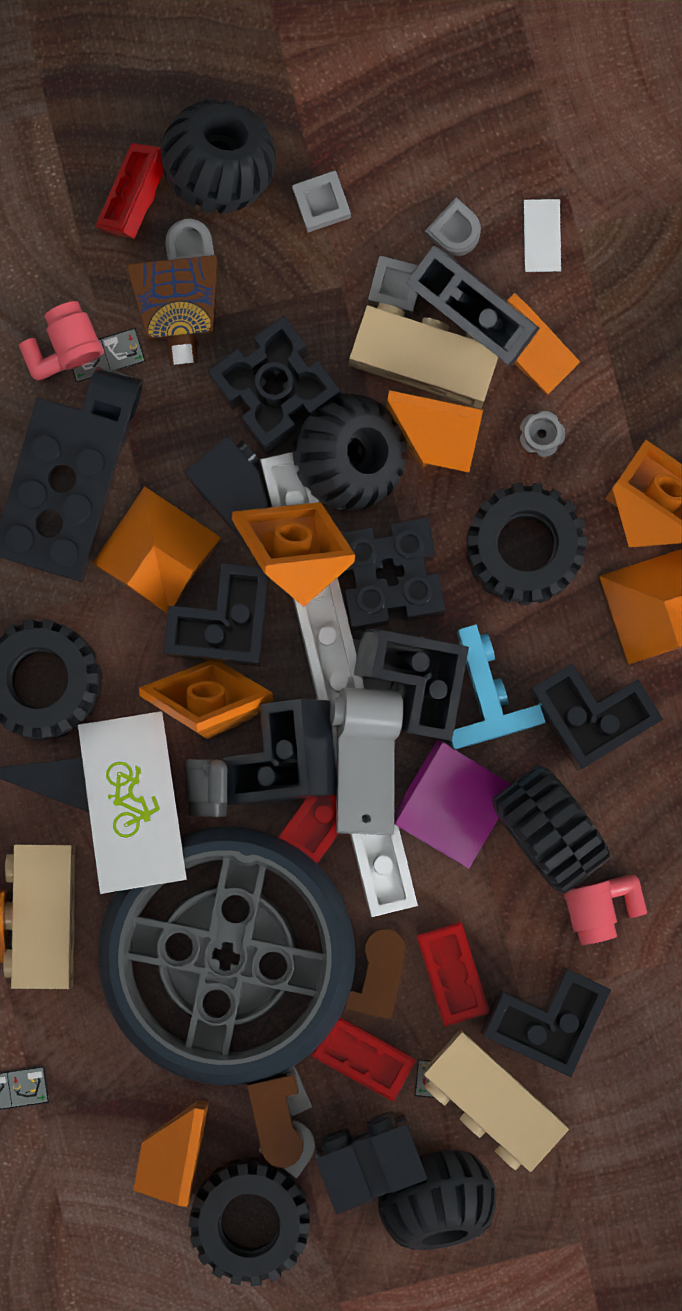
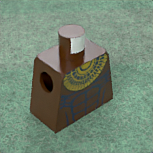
[127,255,218,365]

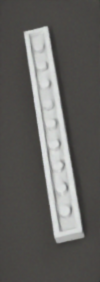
[260,452,418,917]

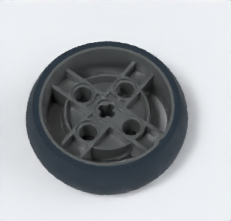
[98,827,355,1085]

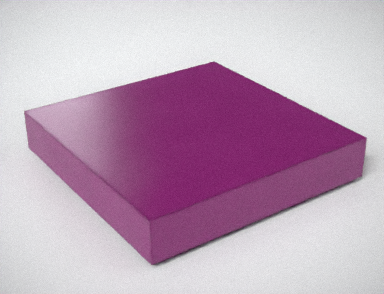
[394,740,510,869]

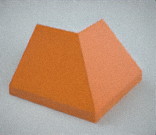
[387,390,483,472]
[605,440,682,547]
[93,486,222,614]
[232,502,355,607]
[598,549,682,665]
[139,661,273,740]
[133,1099,209,1207]

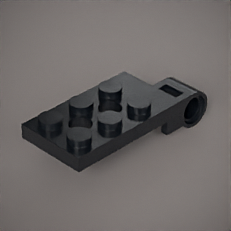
[0,366,143,582]

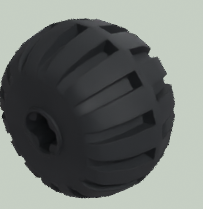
[161,99,276,214]
[293,393,407,511]
[378,1150,496,1250]

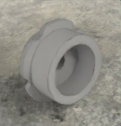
[520,411,565,457]

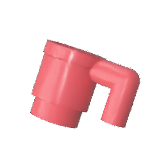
[18,301,104,381]
[563,874,647,945]

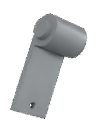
[330,688,403,836]

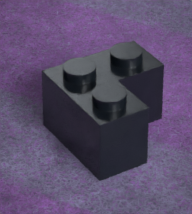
[164,563,270,667]
[354,628,469,741]
[528,663,663,771]
[223,699,337,805]
[481,967,611,1077]

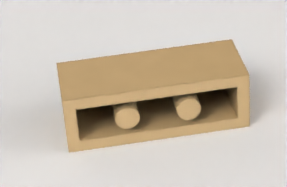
[349,303,498,409]
[3,845,76,989]
[423,1029,569,1172]

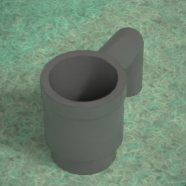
[185,759,227,817]

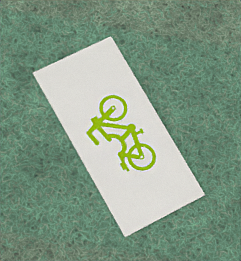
[78,711,187,894]

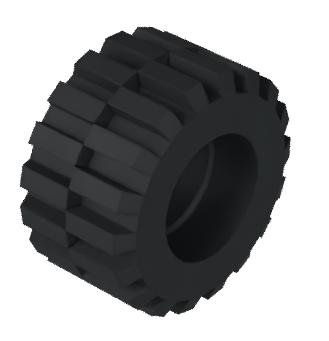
[466,483,587,605]
[0,619,102,740]
[492,764,610,894]
[189,1157,310,1286]

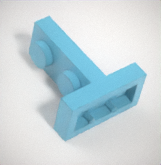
[449,624,545,750]

